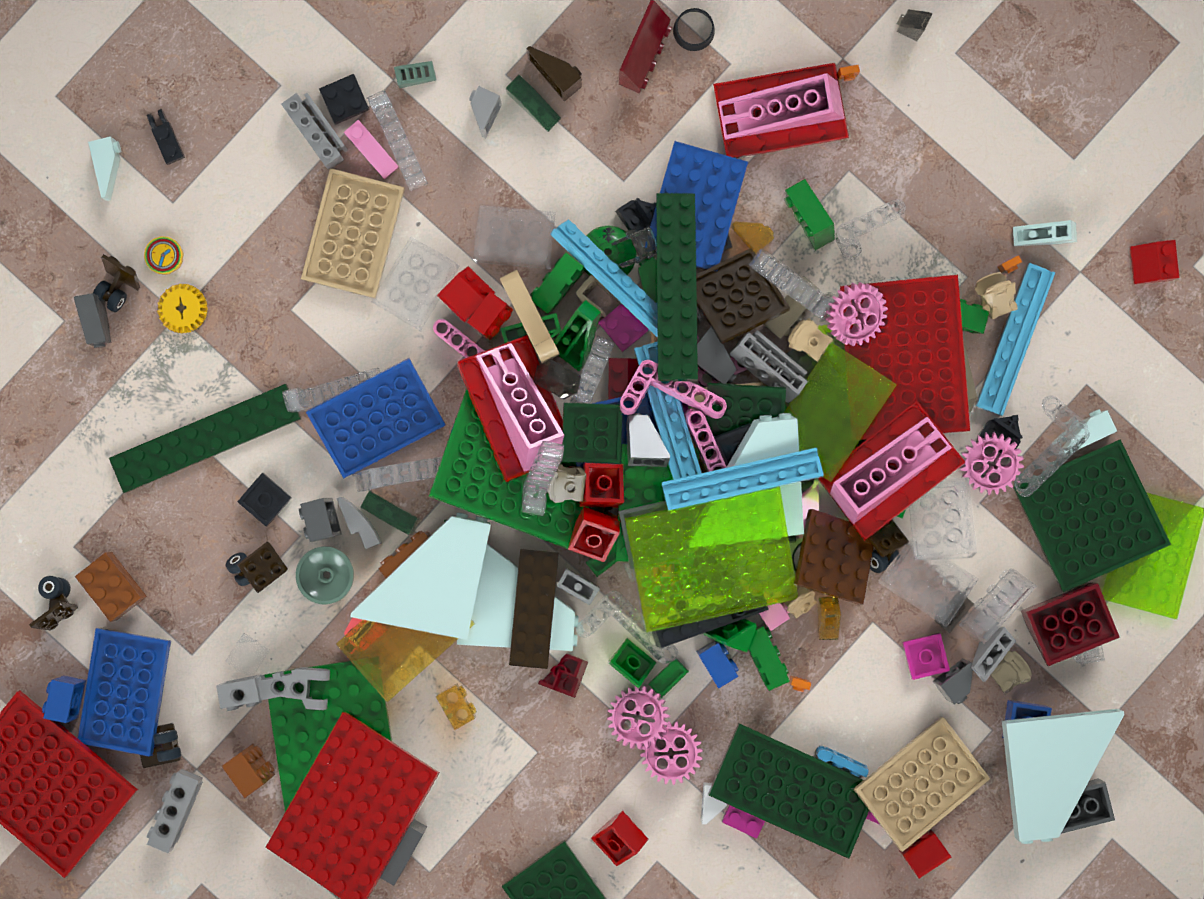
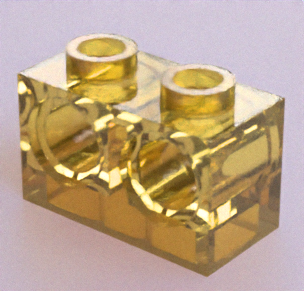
[436,683,477,730]

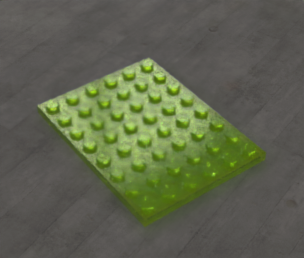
[624,486,798,633]

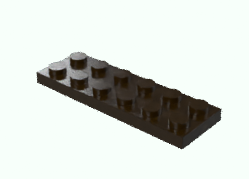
[509,549,559,669]

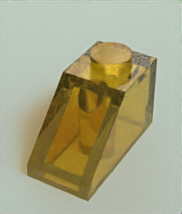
[731,221,774,255]
[818,597,841,640]

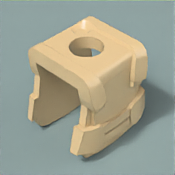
[975,272,1018,320]
[788,318,833,362]
[773,573,817,619]

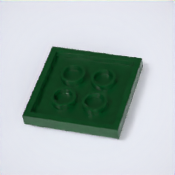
[561,403,622,464]

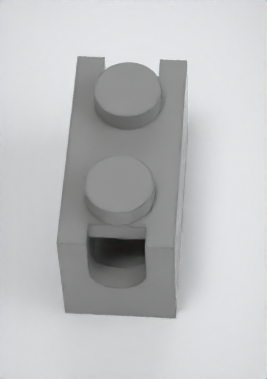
[557,568,600,605]

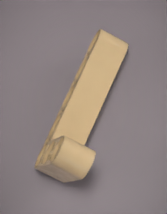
[499,270,560,364]

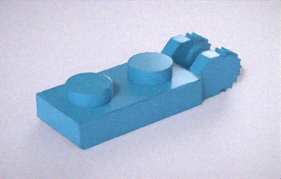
[816,745,869,777]

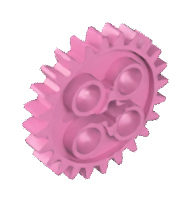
[826,282,888,346]
[960,432,1024,495]
[607,686,670,750]
[640,721,703,785]

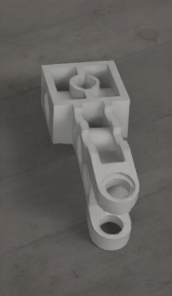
[216,667,330,711]

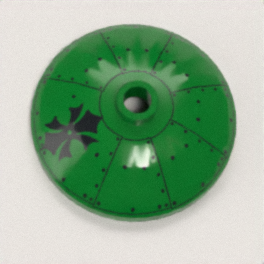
[584,226,637,276]

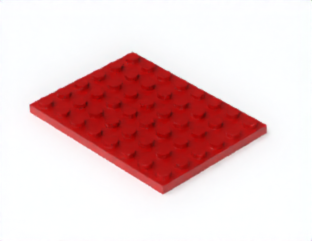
[840,274,971,440]
[0,690,138,878]
[265,712,440,899]

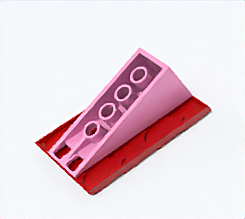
[713,63,849,158]
[457,335,564,482]
[818,400,965,541]

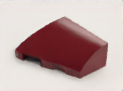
[538,653,588,698]

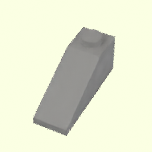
[971,627,1016,682]

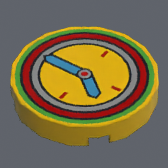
[144,236,184,275]

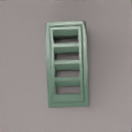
[394,61,436,88]

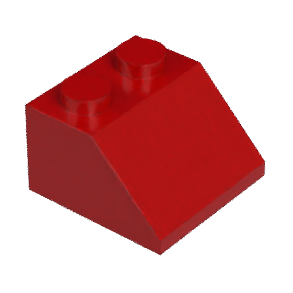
[1130,240,1180,285]
[437,266,496,323]
[467,292,513,340]
[580,463,624,508]
[568,507,620,562]
[591,811,649,866]
[899,830,952,879]

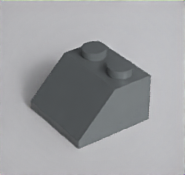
[933,658,973,705]

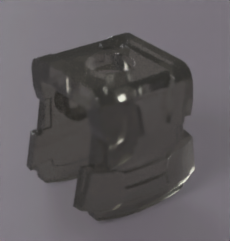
[611,227,657,268]

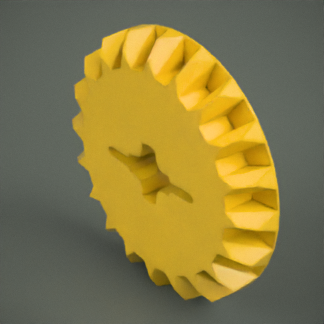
[157,284,208,333]

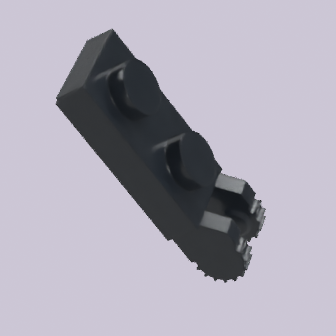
[147,109,185,165]

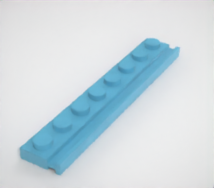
[550,219,657,337]
[975,263,1056,416]
[634,342,701,480]
[662,448,824,511]

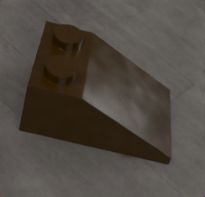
[526,46,582,102]

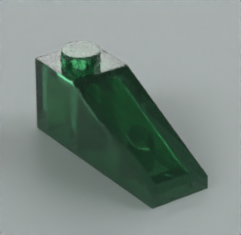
[506,74,561,132]
[360,490,420,535]

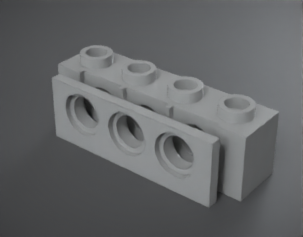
[281,93,348,170]
[729,330,808,403]
[147,769,203,853]

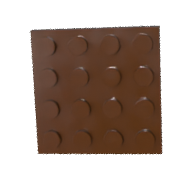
[794,509,874,605]

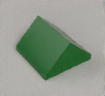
[703,619,757,652]
[608,638,657,688]

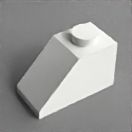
[701,782,727,824]

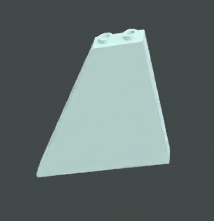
[685,413,804,547]
[350,512,491,640]
[457,543,579,651]
[1002,709,1124,844]

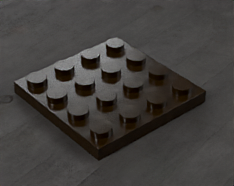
[696,248,790,344]

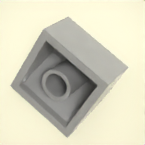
[469,86,502,139]

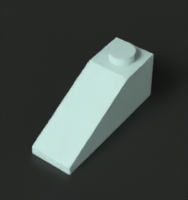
[88,136,121,201]
[1013,220,1077,246]
[1058,409,1117,456]

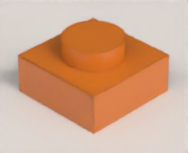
[837,64,860,81]
[997,255,1022,273]
[789,676,811,692]

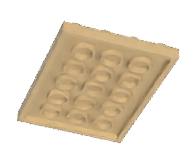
[301,168,405,299]
[854,717,990,852]

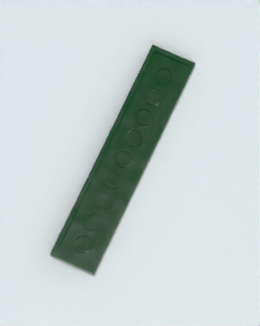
[656,193,698,381]
[109,384,301,493]

